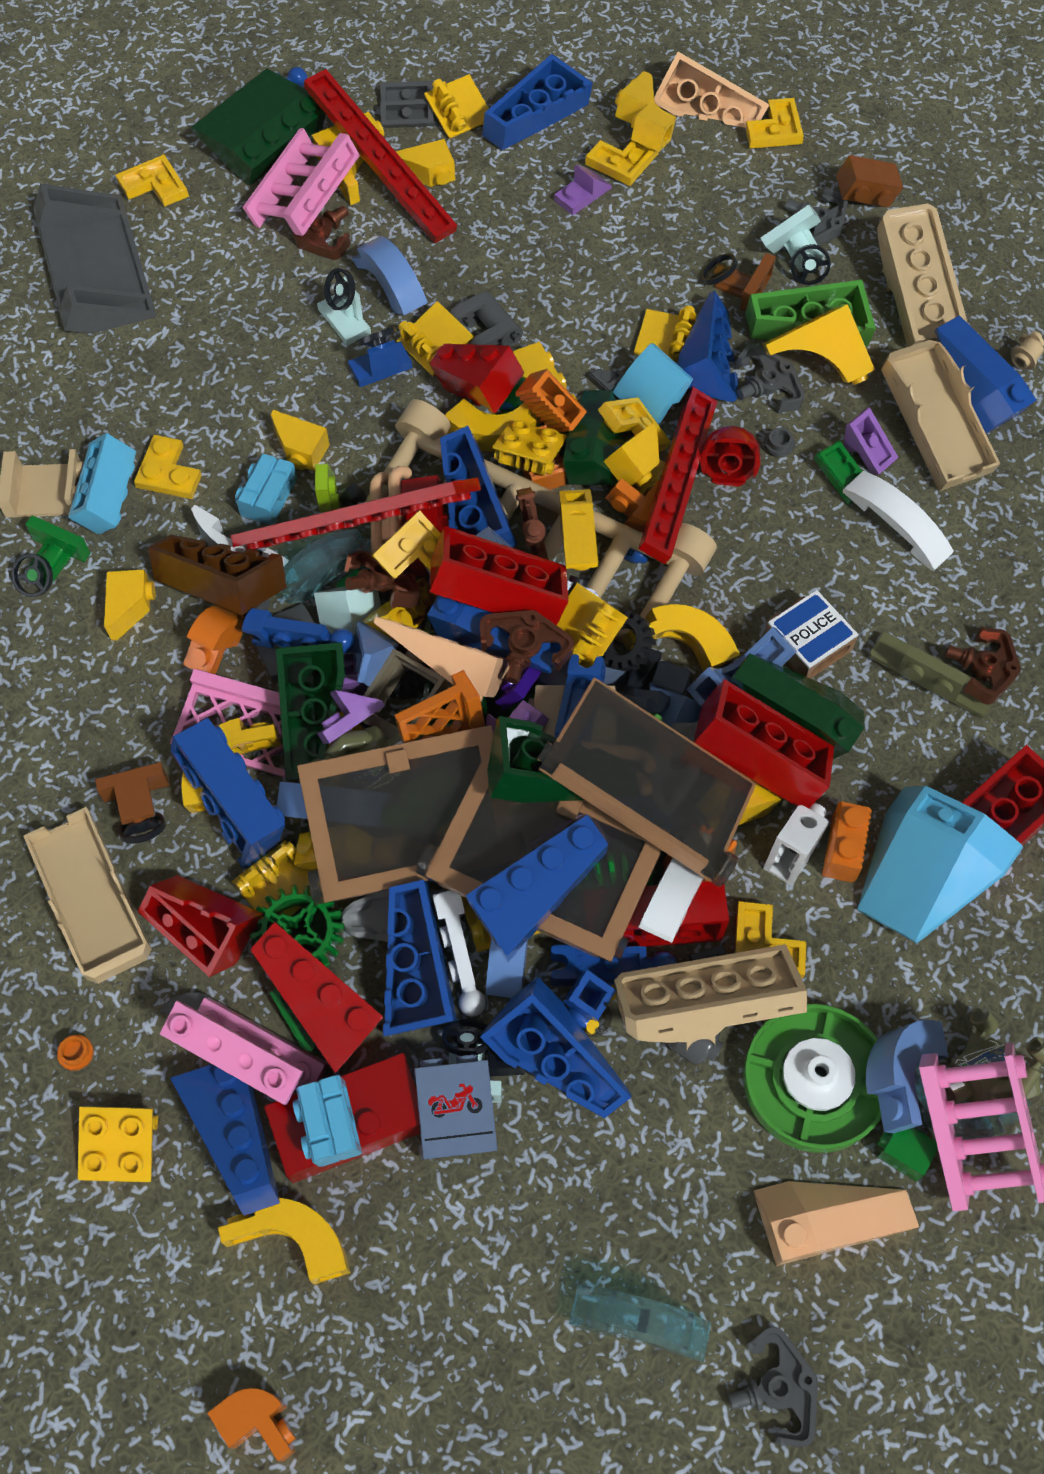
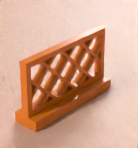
[394,670,485,780]

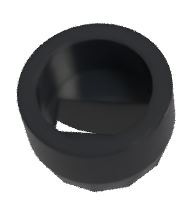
[340,483,366,507]

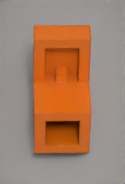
[605,478,659,533]
[183,605,246,675]
[207,1388,296,1462]

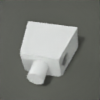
[763,803,829,886]

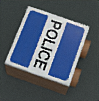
[765,590,859,679]

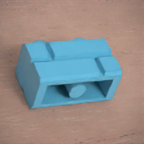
[235,454,297,525]
[293,1075,362,1167]

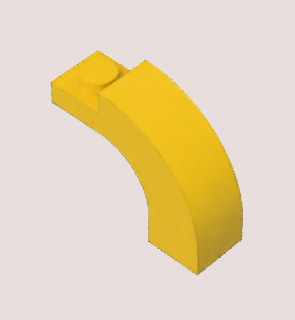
[445,399,542,452]
[622,604,740,672]
[181,718,282,813]
[218,1198,350,1285]

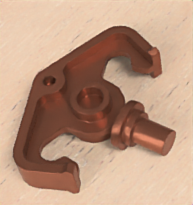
[286,205,351,260]
[516,487,549,560]
[344,550,421,609]
[480,610,574,684]
[944,627,1021,705]

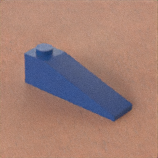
[678,290,738,402]
[935,315,1037,434]
[427,595,561,674]
[480,977,632,1118]

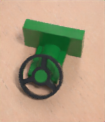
[11,515,91,597]

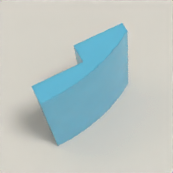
[613,343,693,425]

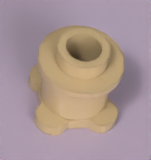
[1011,331,1044,370]

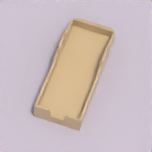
[877,203,968,347]
[881,340,1000,491]
[23,807,152,984]
[614,944,807,1051]

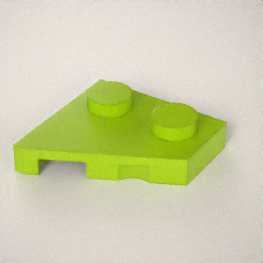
[315,464,340,513]

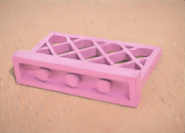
[170,669,286,778]

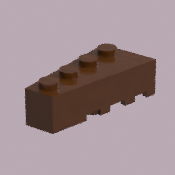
[148,535,287,615]

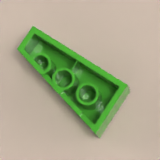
[745,280,876,347]

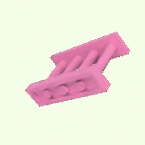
[242,128,360,236]
[160,997,328,1105]
[919,1043,1044,1211]

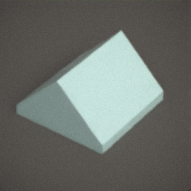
[314,587,381,654]

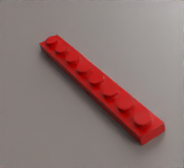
[304,69,457,244]
[638,387,717,564]

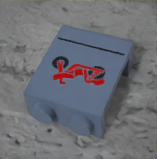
[412,1055,497,1160]

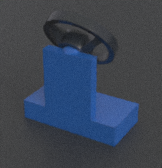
[348,326,413,387]

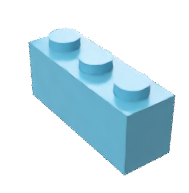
[68,433,136,534]

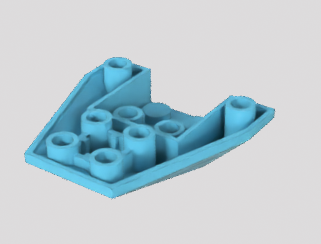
[857,786,1023,944]

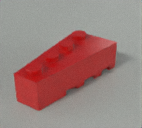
[250,922,383,1073]

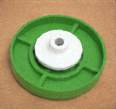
[743,1004,882,1153]

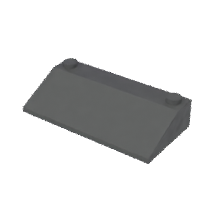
[33,183,156,333]

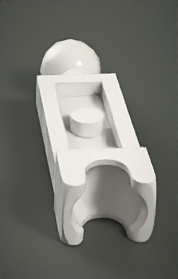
[432,890,486,1017]

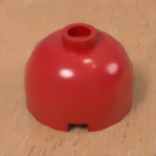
[700,425,761,487]

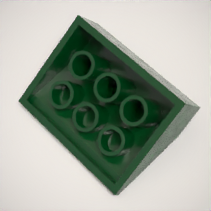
[191,68,326,186]

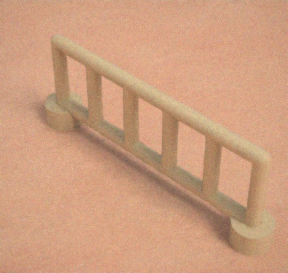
[364,399,717,644]

